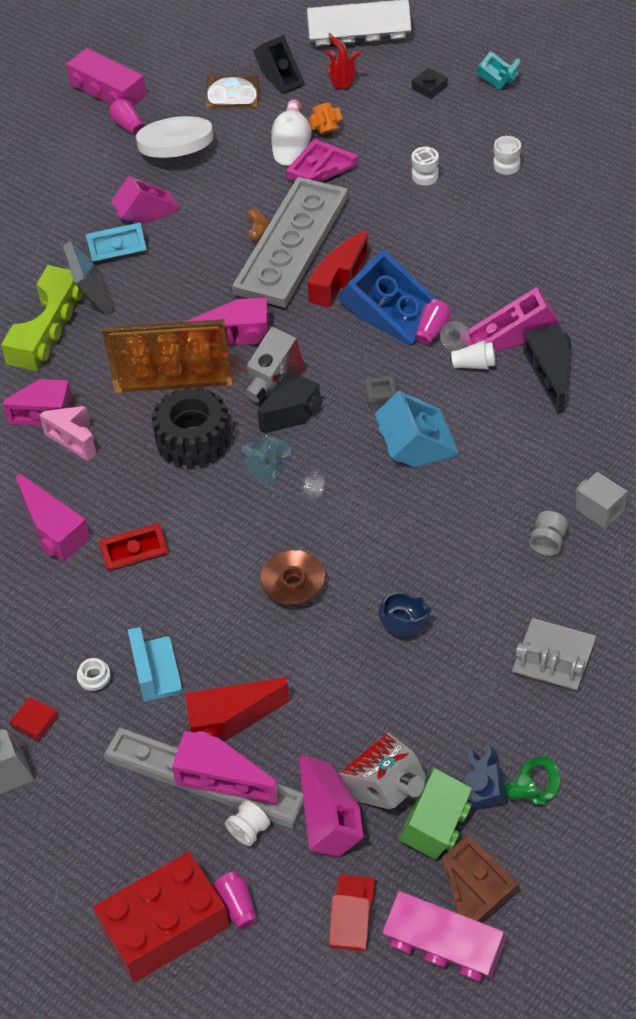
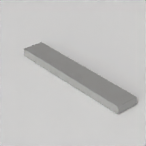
[104,727,304,829]

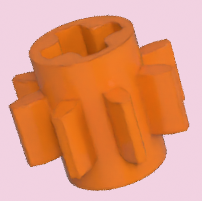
[308,102,343,135]

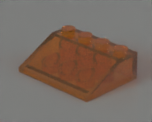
[102,319,232,393]

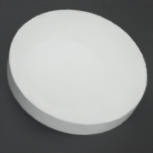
[136,116,214,158]

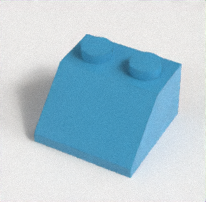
[375,391,459,467]

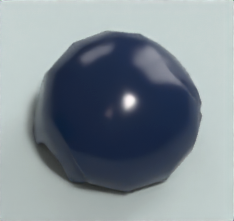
[378,592,431,637]

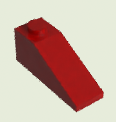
[185,677,290,741]

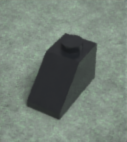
[253,35,305,94]
[257,371,322,433]

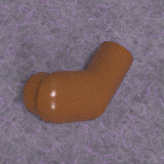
[247,208,270,242]

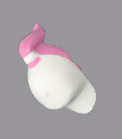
[271,99,311,166]

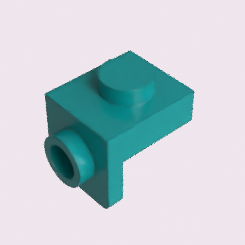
[475,51,521,90]

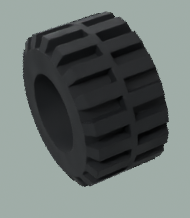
[152,387,231,469]

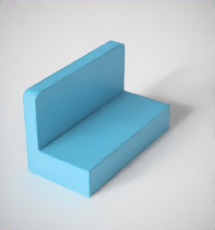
[85,223,147,262]
[128,627,183,702]

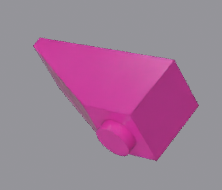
[462,287,561,351]
[16,474,90,562]
[172,731,279,805]

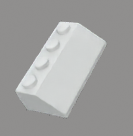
[307,0,411,46]

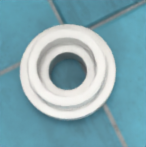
[77,658,111,691]

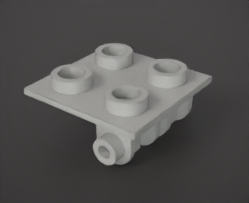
[512,618,596,691]

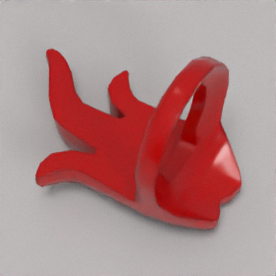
[324,33,362,90]

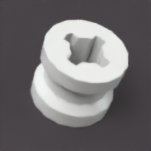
[225,801,270,846]

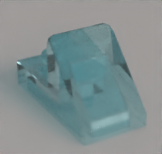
[241,435,293,483]

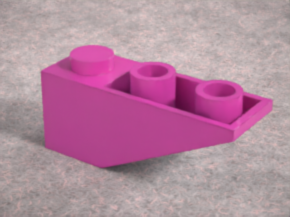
[179,298,269,347]
[299,755,364,857]

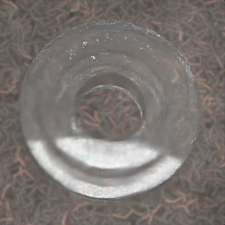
[440,321,470,350]
[302,470,325,502]

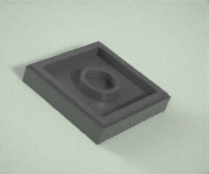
[63,241,114,315]

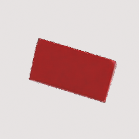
[98,523,169,571]

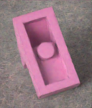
[40,406,96,461]

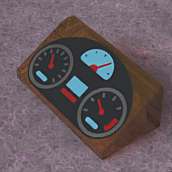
[206,75,260,107]

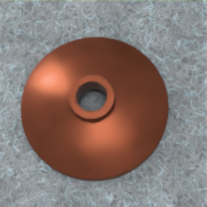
[260,550,325,605]

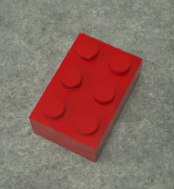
[92,851,230,984]

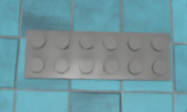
[232,177,349,308]

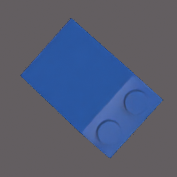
[338,249,438,346]

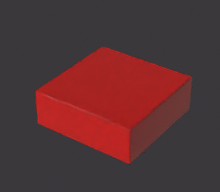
[9,697,58,742]

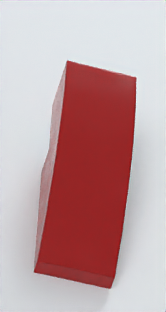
[307,231,369,307]

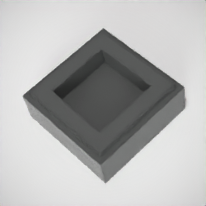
[365,376,397,409]

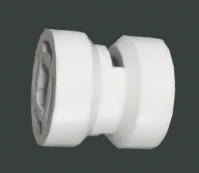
[493,136,521,175]
[412,147,439,185]

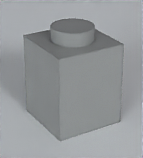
[575,472,628,530]

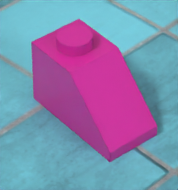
[111,176,180,225]
[3,379,73,426]

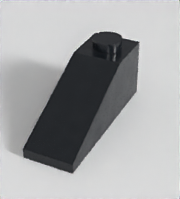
[523,323,572,414]

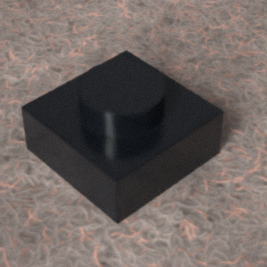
[411,68,448,99]

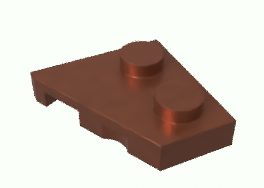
[442,834,520,923]

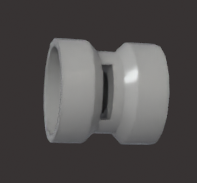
[529,511,568,556]

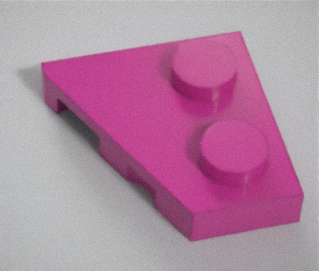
[286,139,358,182]

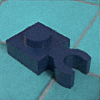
[465,744,506,811]

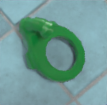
[505,756,560,804]

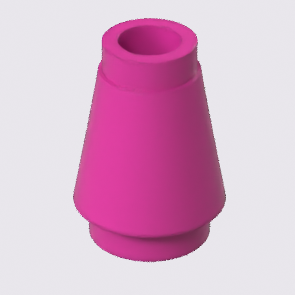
[109,98,145,136]
[415,299,451,345]
[212,871,258,930]

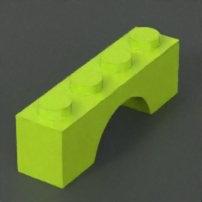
[1,265,84,372]

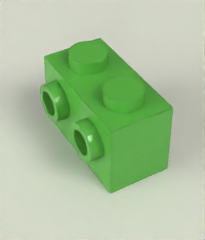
[397,768,472,860]

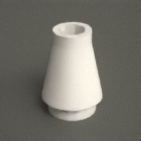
[451,340,496,370]

